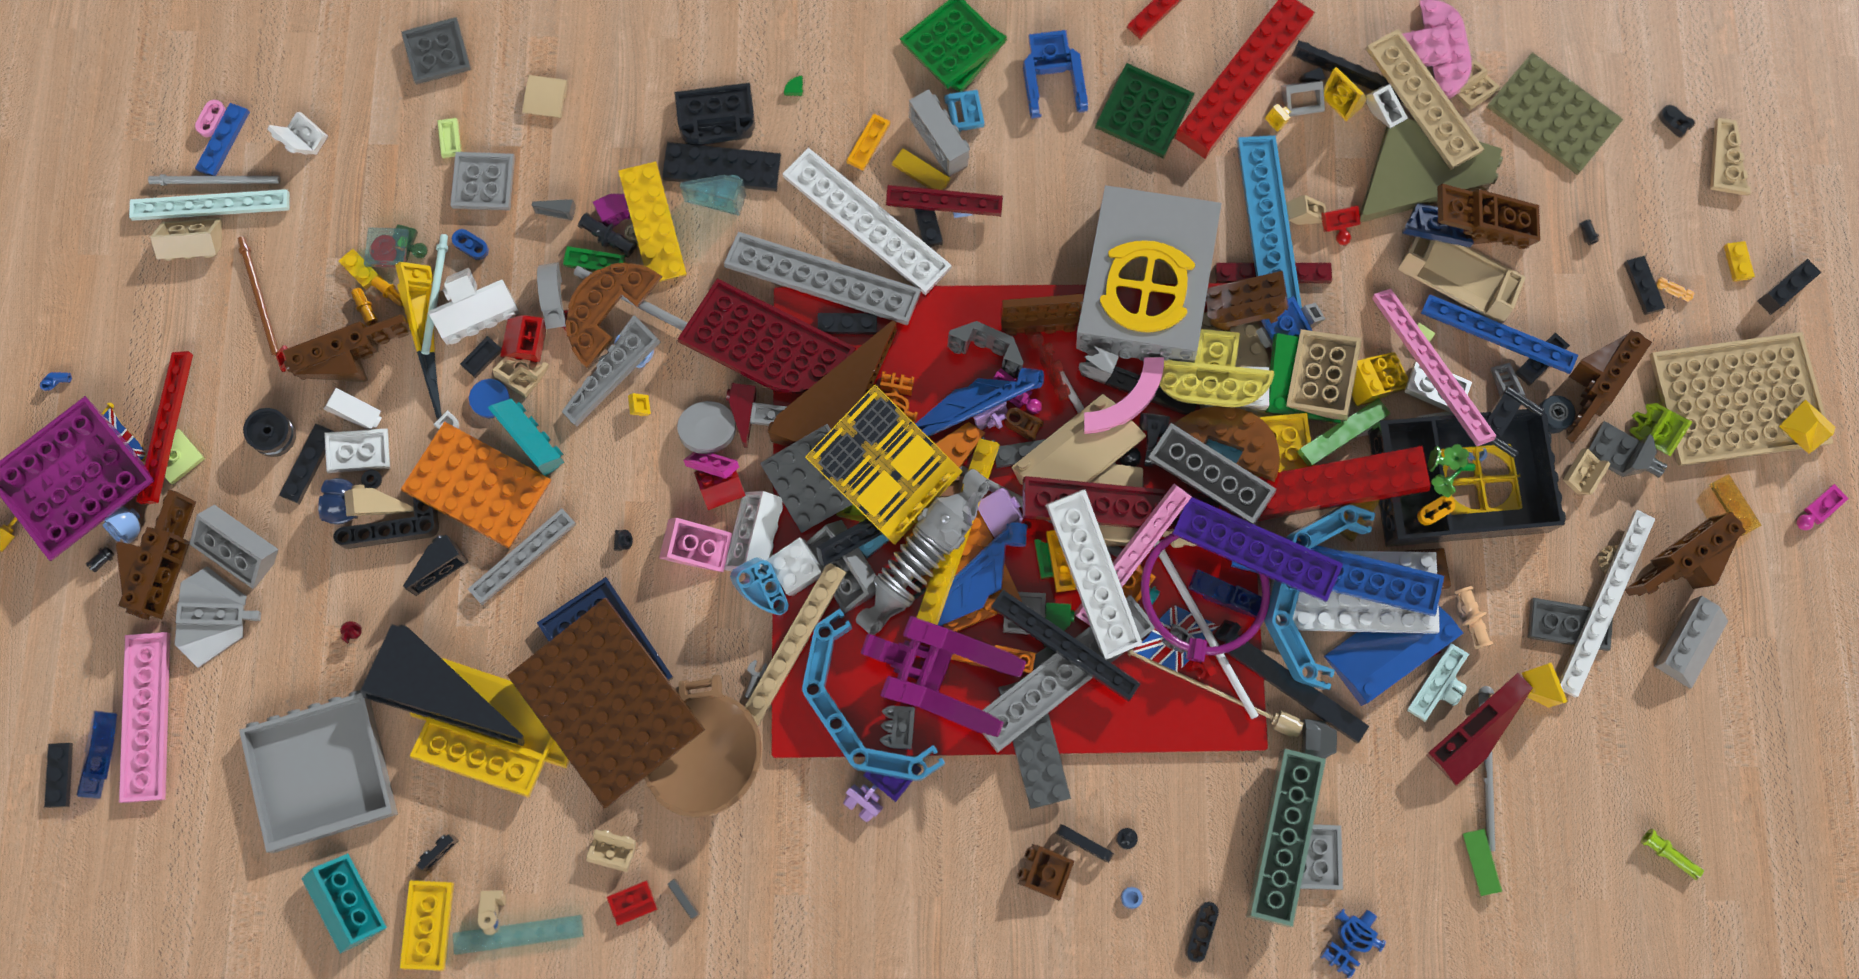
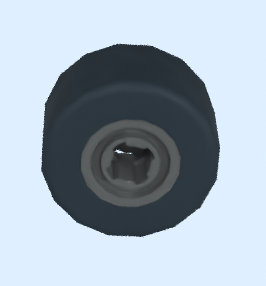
[1538,395,1576,434]

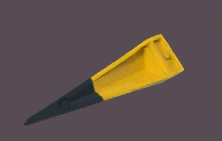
[395,262,442,419]

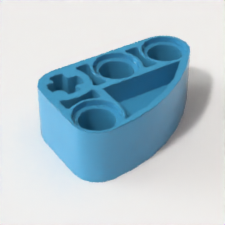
[730,557,788,615]

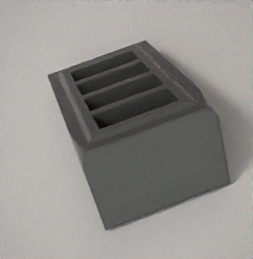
[532,199,576,220]

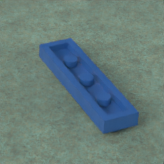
[195,103,250,176]

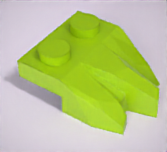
[1629,403,1692,456]

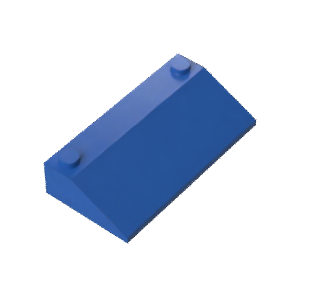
[1324,605,1464,706]

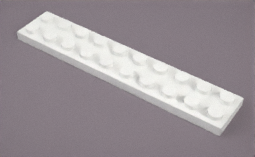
[783,148,952,295]

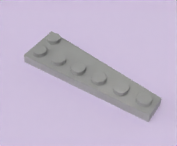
[562,315,661,426]

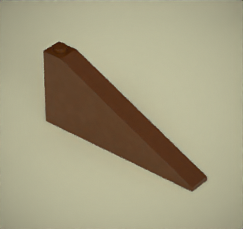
[768,320,897,447]

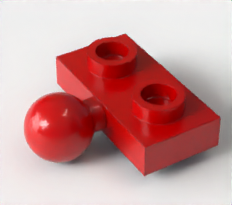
[1321,206,1361,246]

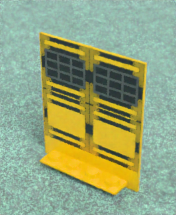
[805,385,962,544]

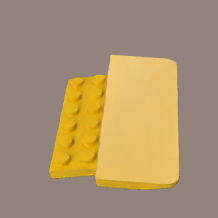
[410,658,569,798]

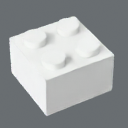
[766,538,824,596]

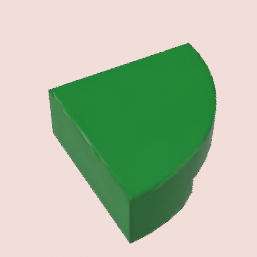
[784,76,803,96]

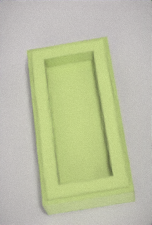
[437,118,461,158]

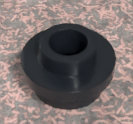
[361,470,382,489]

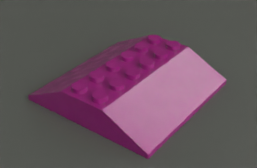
[0,396,154,561]

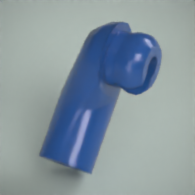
[40,372,72,391]

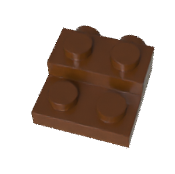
[1017,844,1075,901]

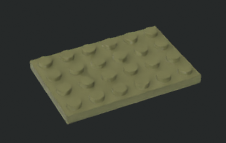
[1487,52,1623,175]

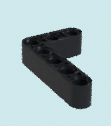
[333,497,439,549]

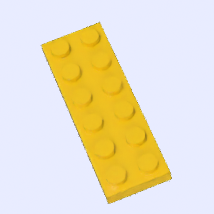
[618,161,687,282]

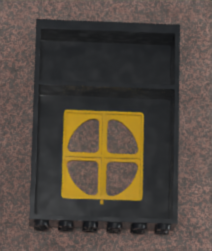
[1368,407,1566,547]

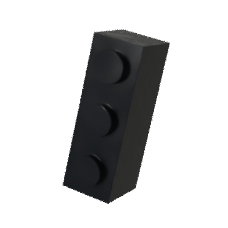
[1757,259,1822,315]

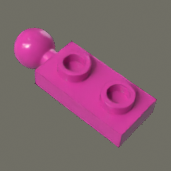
[993,369,1042,414]
[1797,484,1849,530]

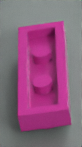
[683,452,739,478]

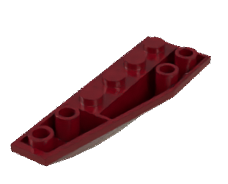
[1426,673,1533,786]

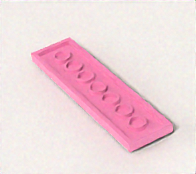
[119,632,170,803]

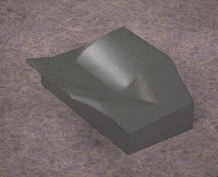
[1302,719,1337,759]

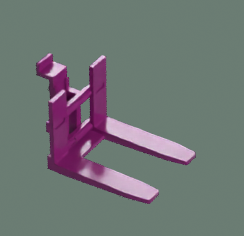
[861,616,1026,737]

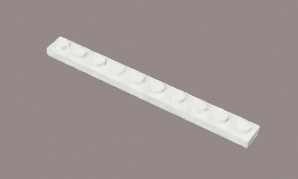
[1559,510,1655,697]

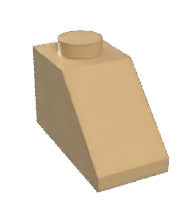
[1286,195,1326,225]

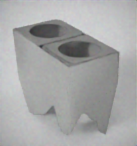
[1079,346,1119,384]

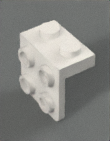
[267,112,328,155]

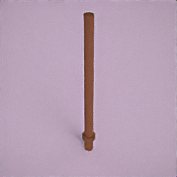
[237,236,279,355]

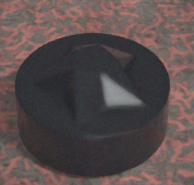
[1116,828,1138,850]

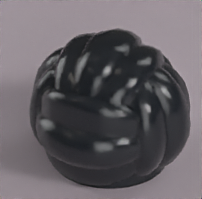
[1120,447,1141,467]

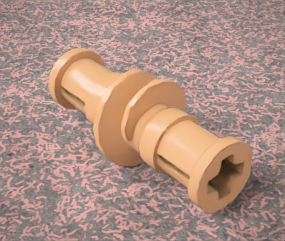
[1455,586,1493,650]

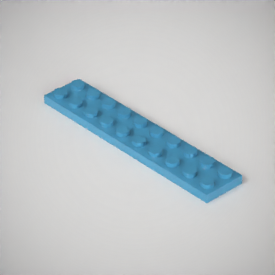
[1237,135,1302,308]

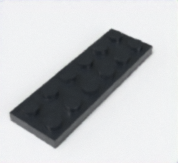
[662,142,782,192]

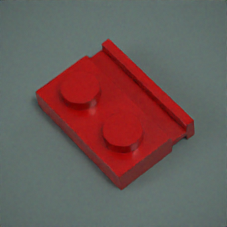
[607,880,658,926]

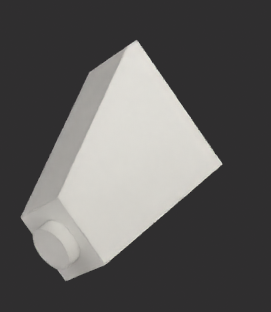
[1366,84,1407,128]
[324,388,382,430]

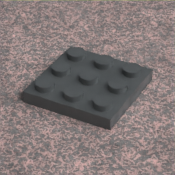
[401,17,472,85]

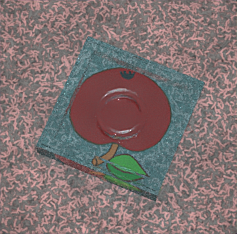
[364,227,409,268]

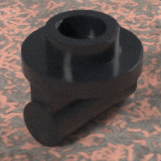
[614,530,633,551]

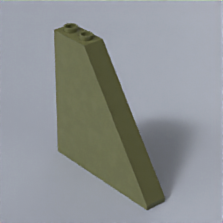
[1360,118,1503,222]

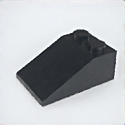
[403,535,469,596]

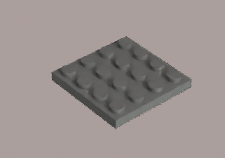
[760,424,852,533]

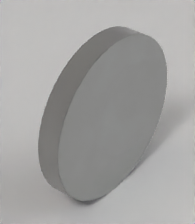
[677,401,736,454]

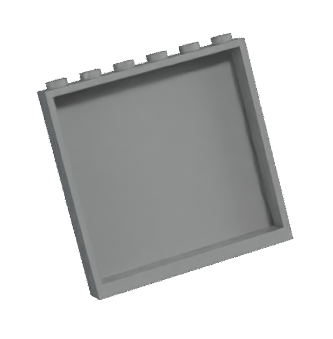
[239,691,398,853]

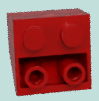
[500,315,546,363]
[694,458,746,510]

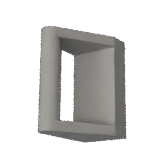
[1281,81,1325,116]

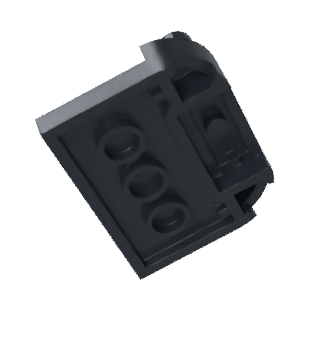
[674,82,755,145]

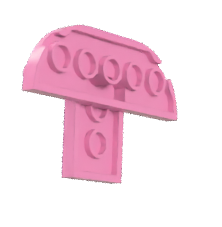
[1403,0,1472,99]

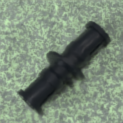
[578,212,637,258]

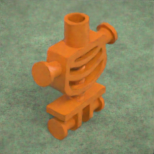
[880,372,918,423]

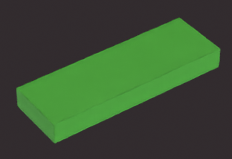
[1463,829,1502,896]

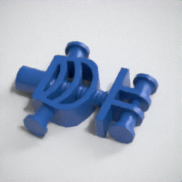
[1320,908,1386,979]

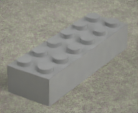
[1149,423,1276,524]

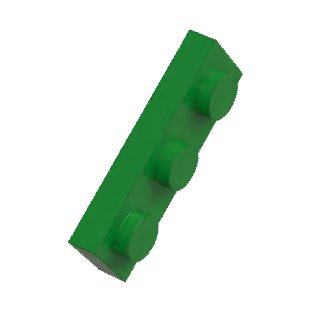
[563,246,625,272]

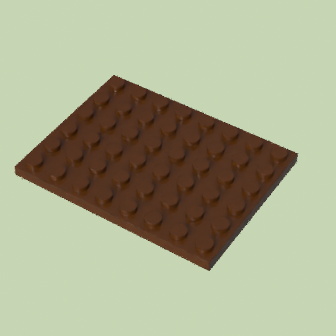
[507,598,705,809]

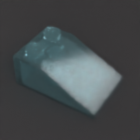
[680,175,746,216]

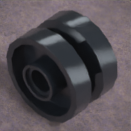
[243,408,296,457]

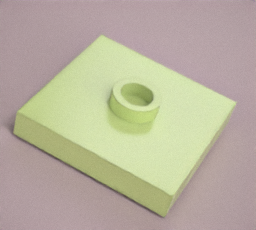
[146,429,205,485]

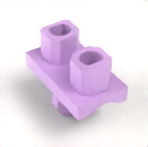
[973,402,1008,430]
[843,784,883,822]

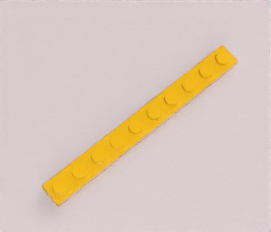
[917,438,1000,625]

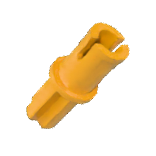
[371,275,403,306]
[351,288,378,326]

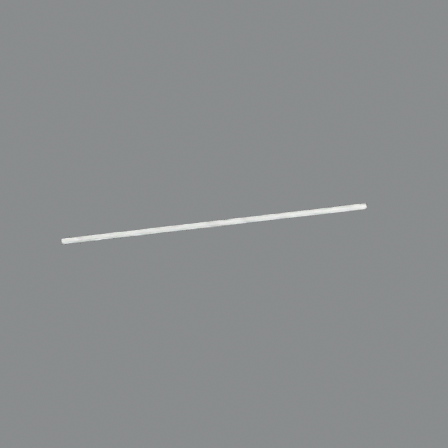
[1054,366,1259,719]

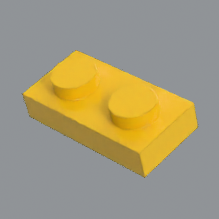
[1724,241,1755,282]
[338,248,379,290]

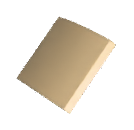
[1456,60,1500,110]
[523,75,568,118]

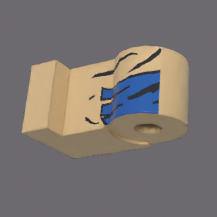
[478,890,506,935]

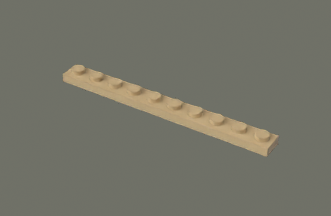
[745,563,847,726]

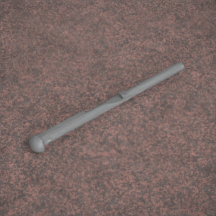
[1478,686,1496,851]

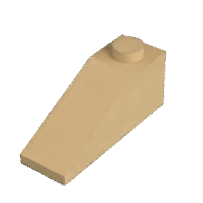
[344,485,414,516]

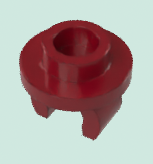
[340,621,362,644]

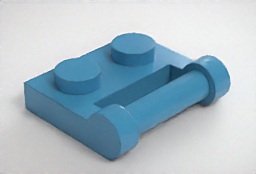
[944,90,985,132]

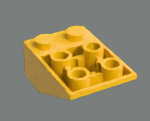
[1352,352,1408,406]

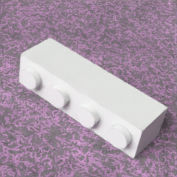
[443,268,477,304]

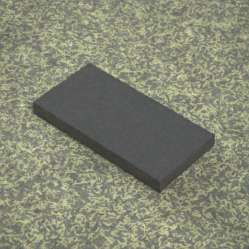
[1528,598,1613,651]

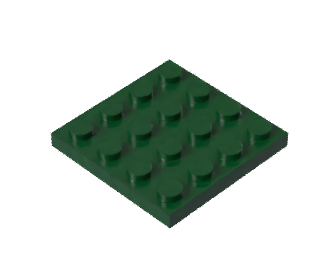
[1095,63,1195,159]

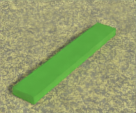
[1297,398,1391,467]

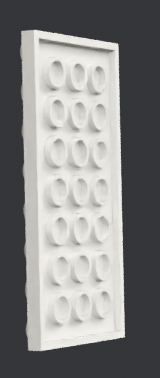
[1271,551,1440,634]

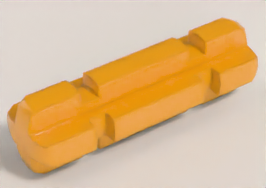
[1656,277,1694,302]

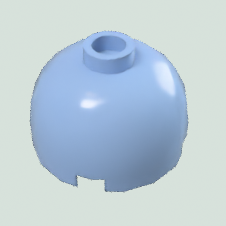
[102,506,141,544]

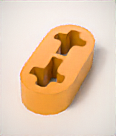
[1417,496,1455,525]

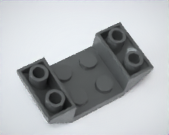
[947,321,1023,377]

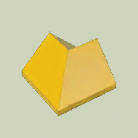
[1779,399,1836,454]
[1522,662,1567,708]

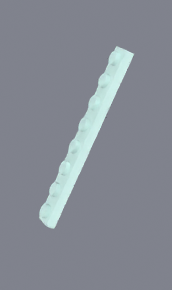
[129,189,290,221]

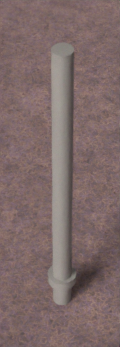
[148,174,280,186]

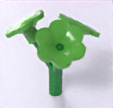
[1427,444,1475,498]

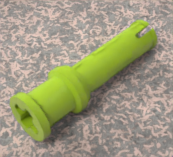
[1641,829,1704,880]

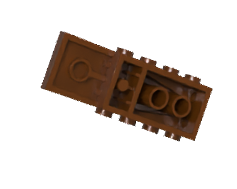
[1437,183,1540,249]
[283,314,410,382]
[1566,330,1652,443]
[116,489,196,620]
[1625,512,1746,596]

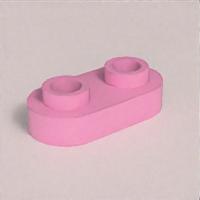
[195,100,226,137]

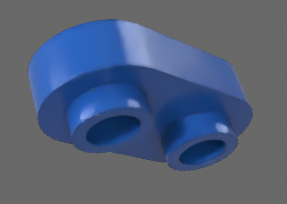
[452,229,489,260]

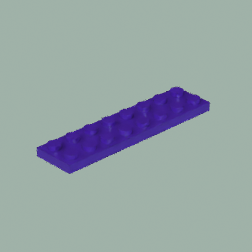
[1172,497,1343,602]

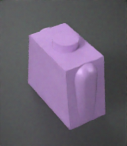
[978,488,1024,538]

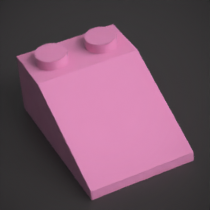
[659,518,732,572]

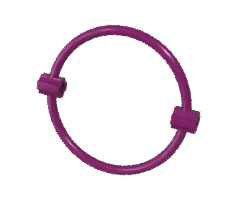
[1141,532,1271,662]

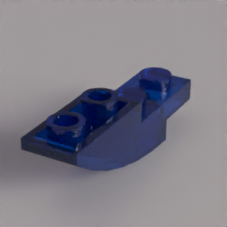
[1188,569,1262,618]
[76,711,117,799]

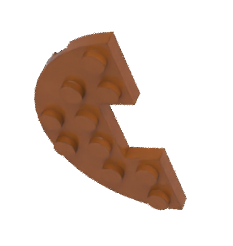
[566,263,663,369]
[1174,406,1280,482]

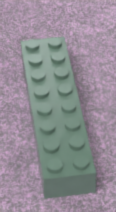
[1246,749,1326,927]

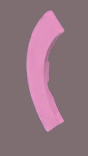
[1084,357,1164,434]

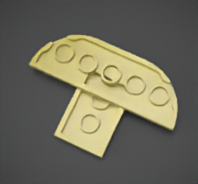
[1159,329,1274,407]

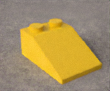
[1324,67,1367,121]

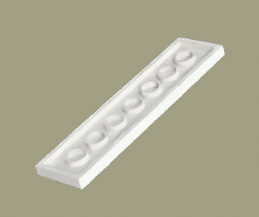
[1046,490,1142,660]

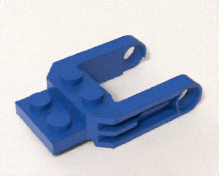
[1023,30,1088,119]

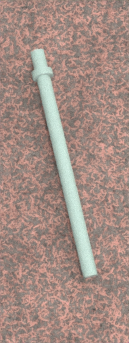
[421,234,448,354]

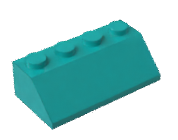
[488,398,564,477]
[301,854,387,954]

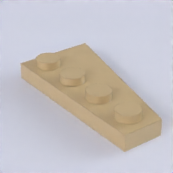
[1710,118,1751,196]

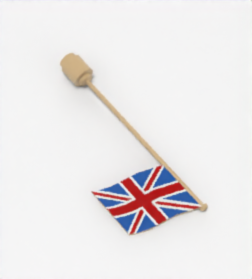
[1128,605,1303,738]

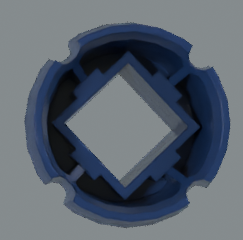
[318,478,358,525]

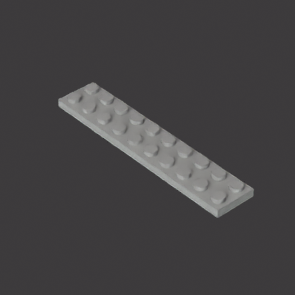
[724,232,921,325]
[982,595,1155,753]

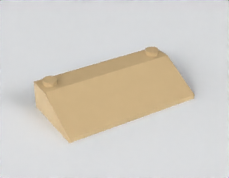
[1398,236,1526,324]
[1012,394,1146,485]

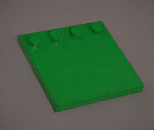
[900,0,1005,89]
[1265,333,1341,424]

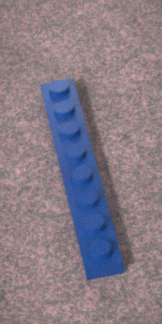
[1421,294,1578,374]

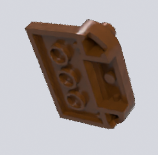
[1206,271,1289,332]
[1000,294,1084,337]

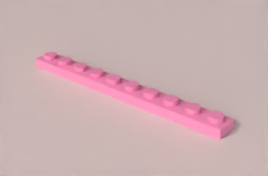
[1372,289,1496,446]

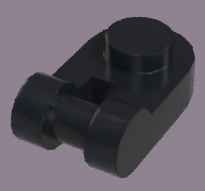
[1659,105,1695,137]

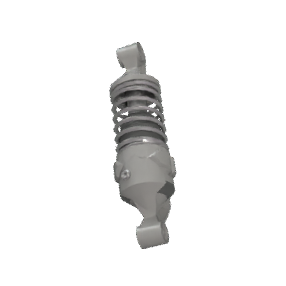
[856,469,990,635]

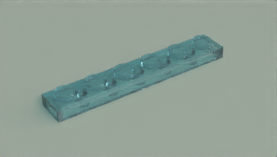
[452,915,584,955]

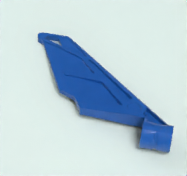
[915,368,1044,437]
[919,523,1028,626]

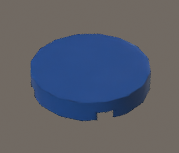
[469,379,510,418]

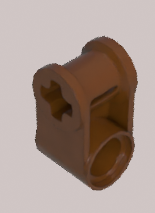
[1004,408,1044,441]

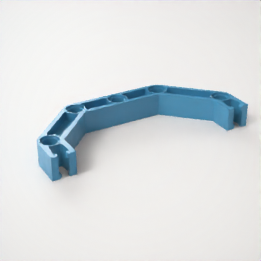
[1264,505,1376,690]
[802,609,945,781]

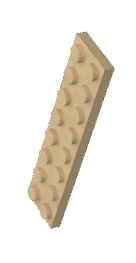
[1365,29,1484,170]

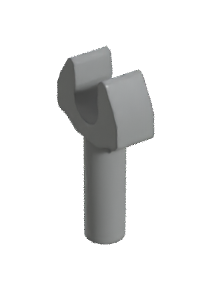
[744,660,767,699]

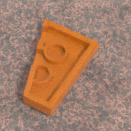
[936,422,985,468]

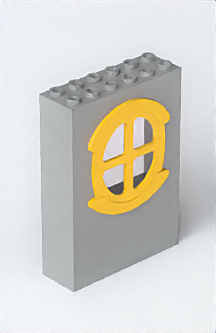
[1076,185,1222,363]

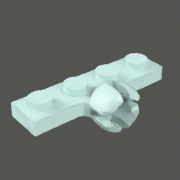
[1407,643,1469,722]

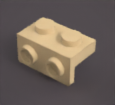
[1563,449,1610,495]
[586,830,636,872]

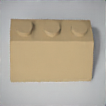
[150,218,222,261]

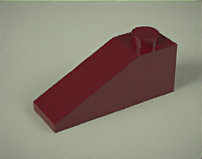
[726,383,757,448]

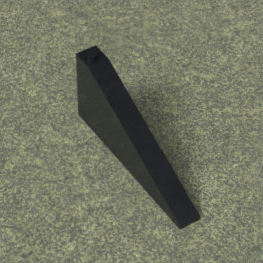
[361,624,525,746]

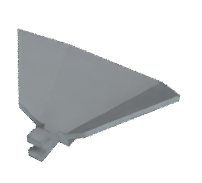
[175,567,261,668]

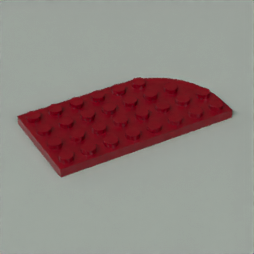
[678,278,856,394]

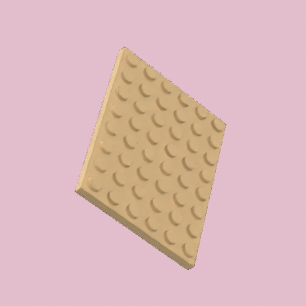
[1649,332,1833,466]

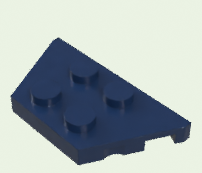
[1402,203,1474,248]

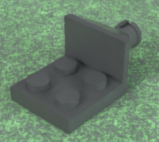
[1587,421,1667,478]

